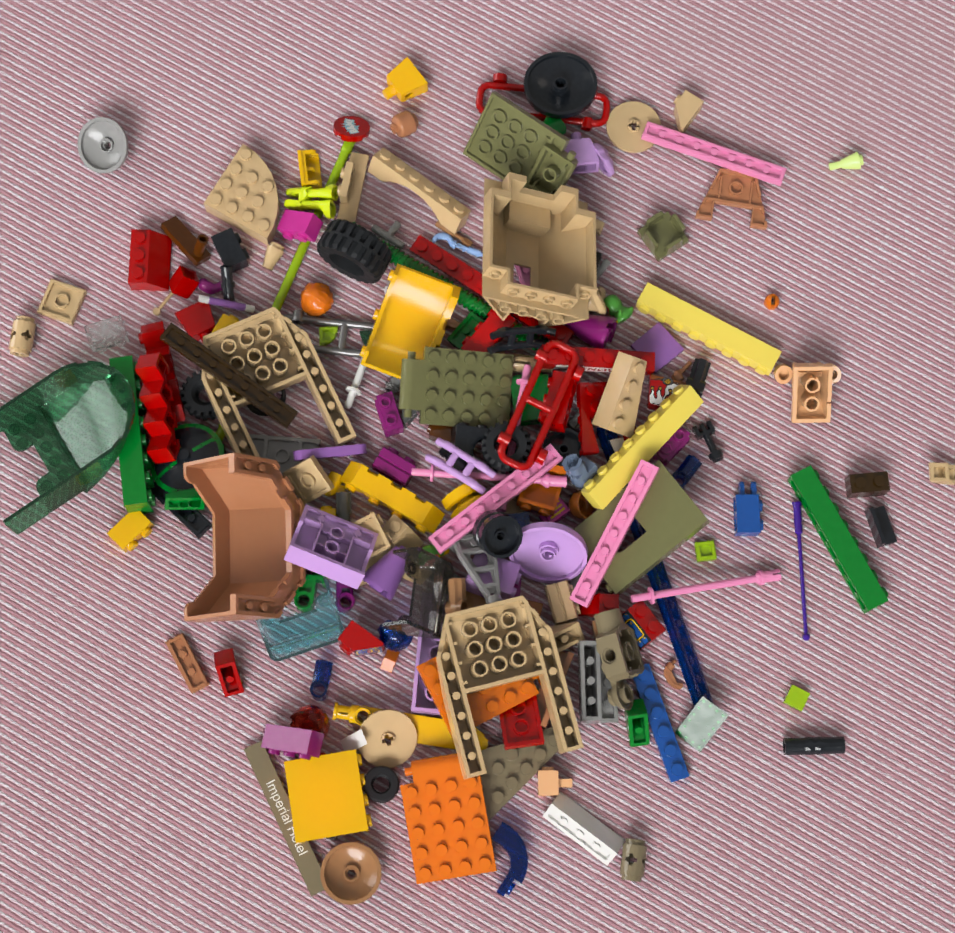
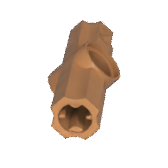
[445,578,471,614]

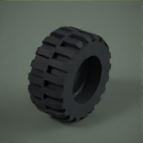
[317,219,392,284]

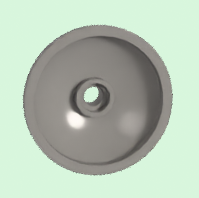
[78,117,129,173]

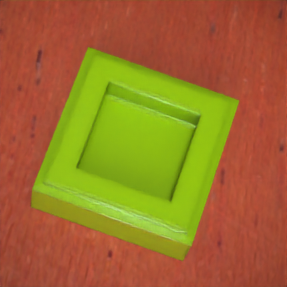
[694,540,717,562]
[783,684,810,712]

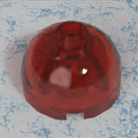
[290,704,330,739]

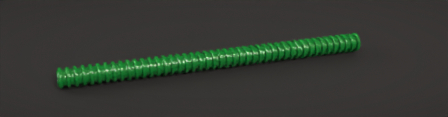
[353,222,548,351]

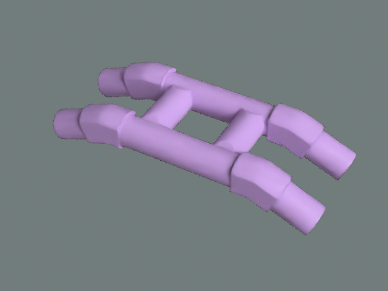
[425,438,497,495]

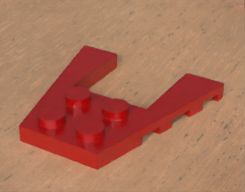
[576,382,636,456]

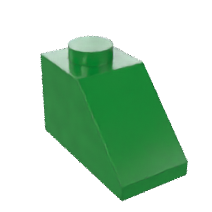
[624,699,650,747]

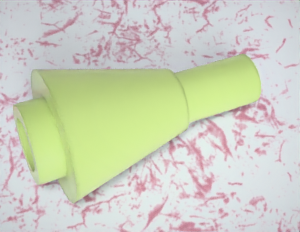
[828,152,864,170]

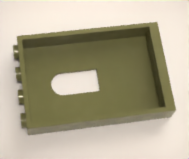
[573,460,710,595]

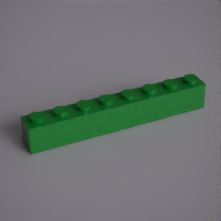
[788,465,889,614]

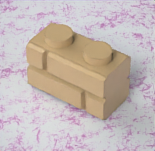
[544,580,581,625]

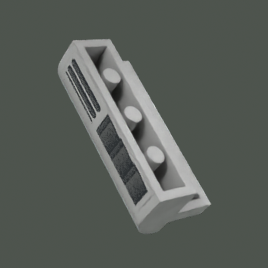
[577,641,618,724]

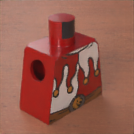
[647,374,686,411]

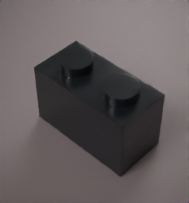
[211,228,250,273]

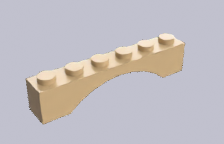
[368,147,471,234]

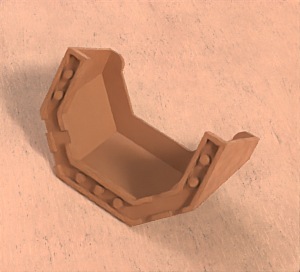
[183,452,306,622]

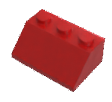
[128,229,172,291]

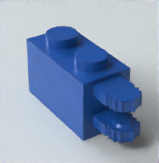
[733,482,763,536]

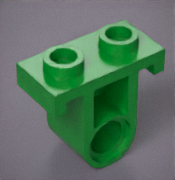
[294,572,328,612]

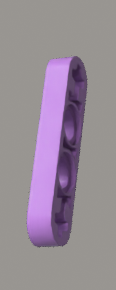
[293,444,367,461]

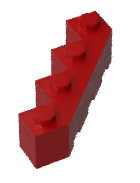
[138,321,186,422]
[135,352,180,464]

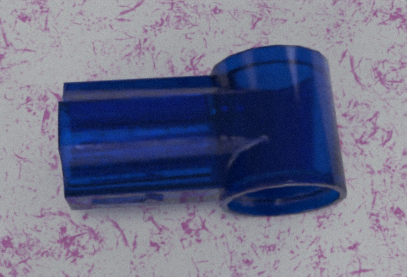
[672,455,702,490]
[310,660,333,701]

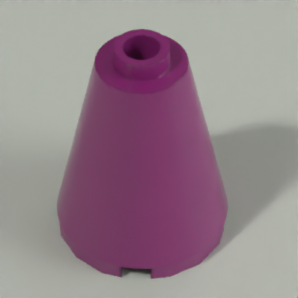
[564,314,617,349]

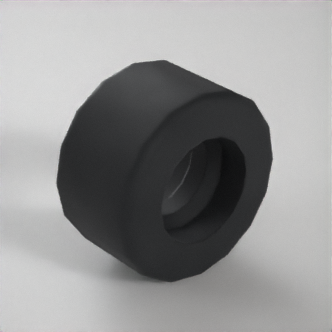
[363,766,400,803]

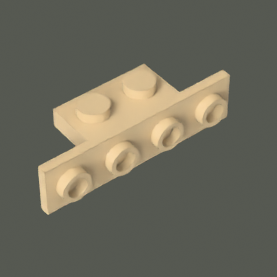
[337,152,369,223]

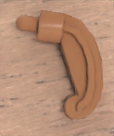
[663,659,683,689]

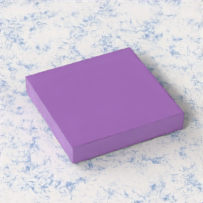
[630,322,684,374]

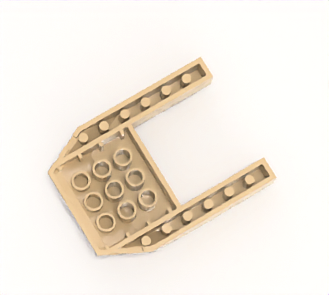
[201,307,356,457]
[436,595,584,780]

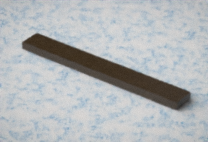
[160,323,298,429]

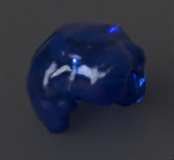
[377,620,413,652]

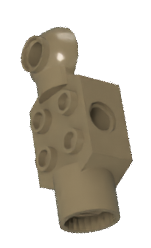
[593,608,644,710]

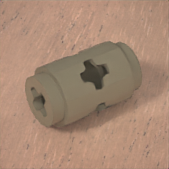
[619,838,647,882]

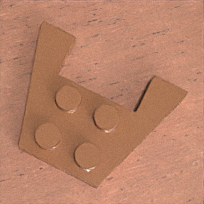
[695,168,767,230]

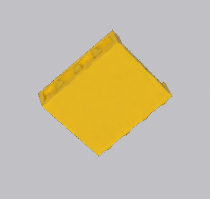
[284,749,372,844]

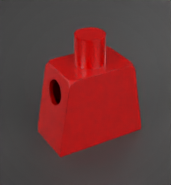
[174,302,216,343]

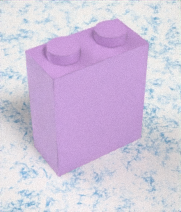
[465,553,522,600]

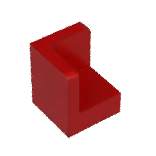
[169,265,200,299]

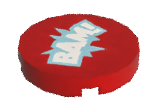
[333,116,370,142]

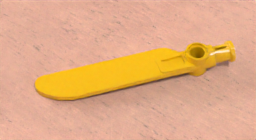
[332,702,488,750]

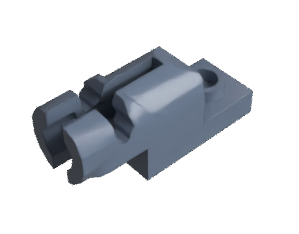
[562,454,598,489]

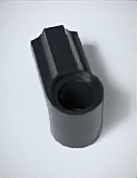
[686,358,711,398]

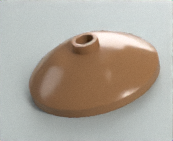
[320,842,382,905]

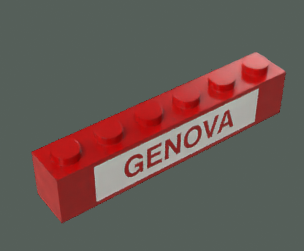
[539,344,655,376]

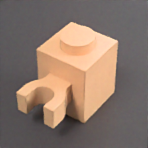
[537,767,572,796]

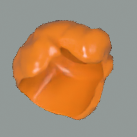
[301,282,334,317]

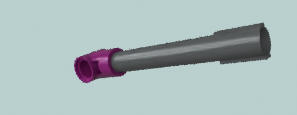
[335,492,355,613]

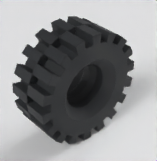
[180,370,216,421]

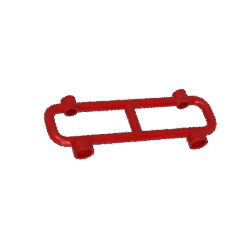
[476,73,610,131]
[496,340,585,471]

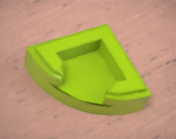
[319,326,338,346]

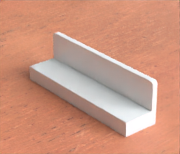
[543,792,625,865]

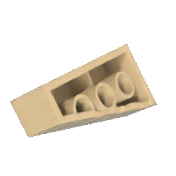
[592,351,647,438]

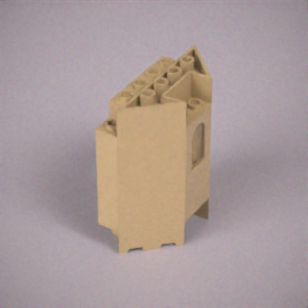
[482,172,597,327]

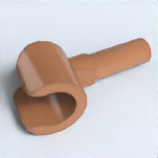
[671,361,692,381]

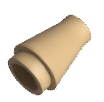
[262,241,285,271]

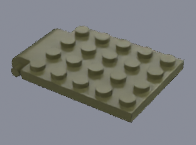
[463,91,578,194]
[399,346,514,428]

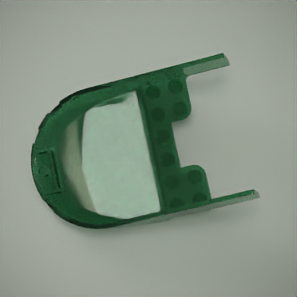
[0,361,136,534]

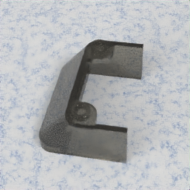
[383,546,454,639]

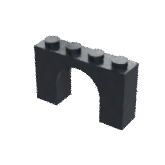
[449,422,530,471]

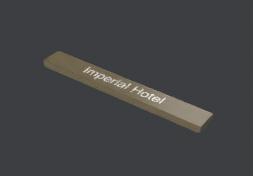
[244,741,324,896]

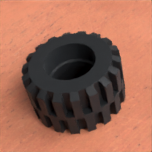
[482,421,531,474]

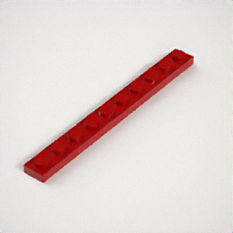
[409,235,574,344]

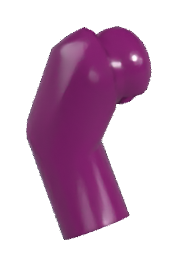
[198,278,222,295]

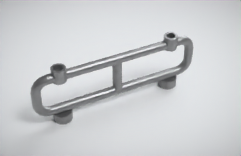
[283,310,374,358]

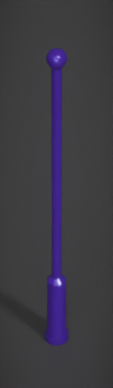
[792,501,810,641]

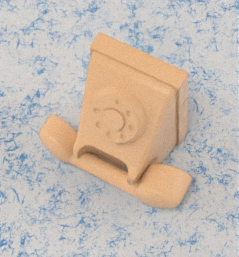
[773,362,841,423]

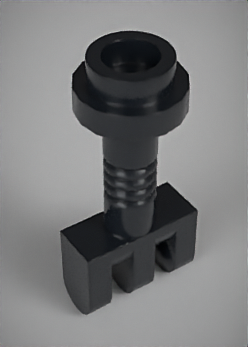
[692,420,724,463]

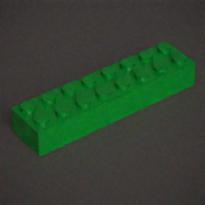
[109,355,156,514]

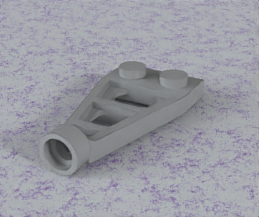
[453,534,502,604]

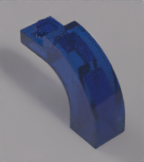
[492,822,528,897]

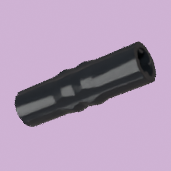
[783,737,845,755]

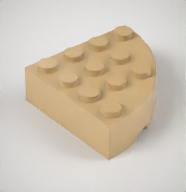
[204,144,280,245]

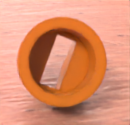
[764,294,780,310]

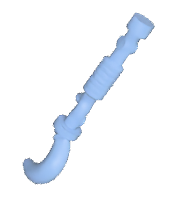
[431,232,483,257]

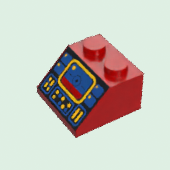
[622,601,666,651]
[338,620,385,656]

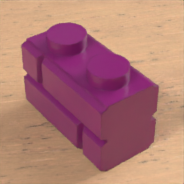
[372,447,417,488]

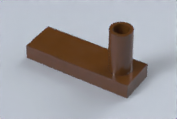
[160,216,211,267]

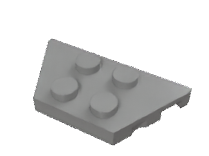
[249,434,321,476]

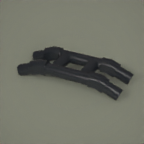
[487,325,556,354]

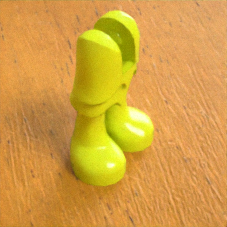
[284,184,339,219]

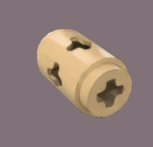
[9,316,36,357]

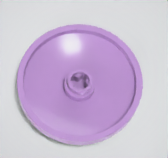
[509,522,588,583]

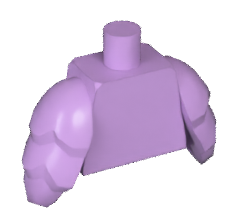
[565,132,615,177]

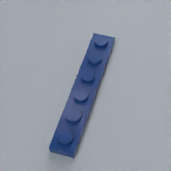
[633,663,690,783]

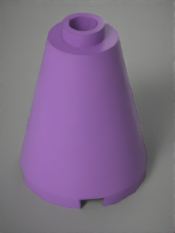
[362,545,411,601]

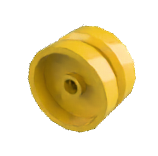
[441,480,484,519]

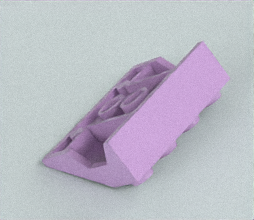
[284,504,378,589]

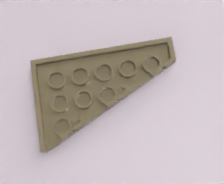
[481,727,559,821]

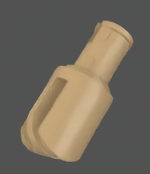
[512,354,552,374]

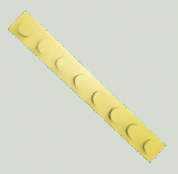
[636,282,782,376]
[580,384,704,510]

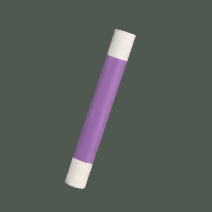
[198,295,255,313]

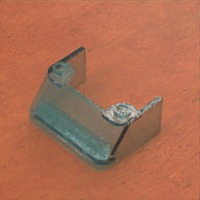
[256,577,344,661]

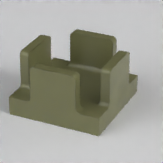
[637,211,689,262]

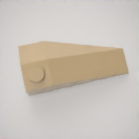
[358,514,424,588]

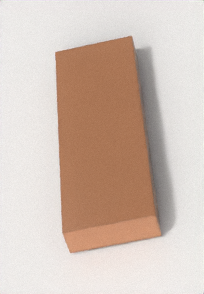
[165,633,210,694]

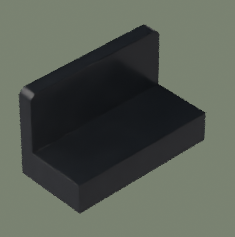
[864,506,897,548]

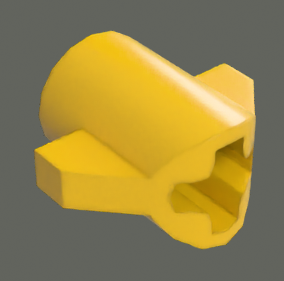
[324,471,345,497]

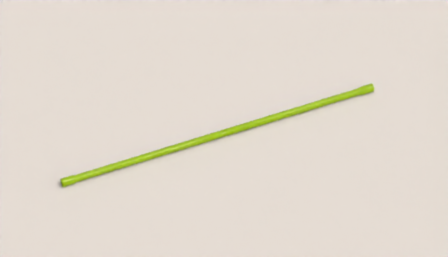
[216,141,356,441]

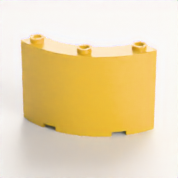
[359,263,461,379]

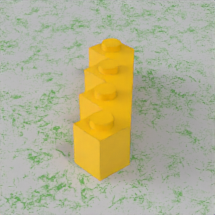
[340,461,445,534]

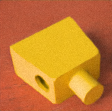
[382,57,428,102]

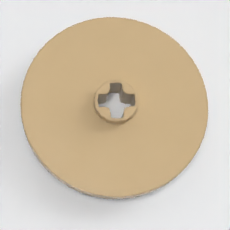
[606,101,661,153]
[359,709,417,768]

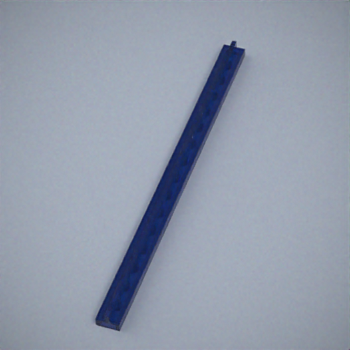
[597,427,714,707]

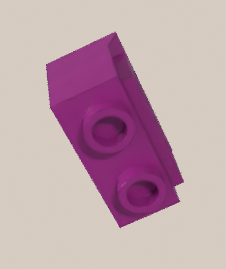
[375,391,404,438]
[653,426,690,466]

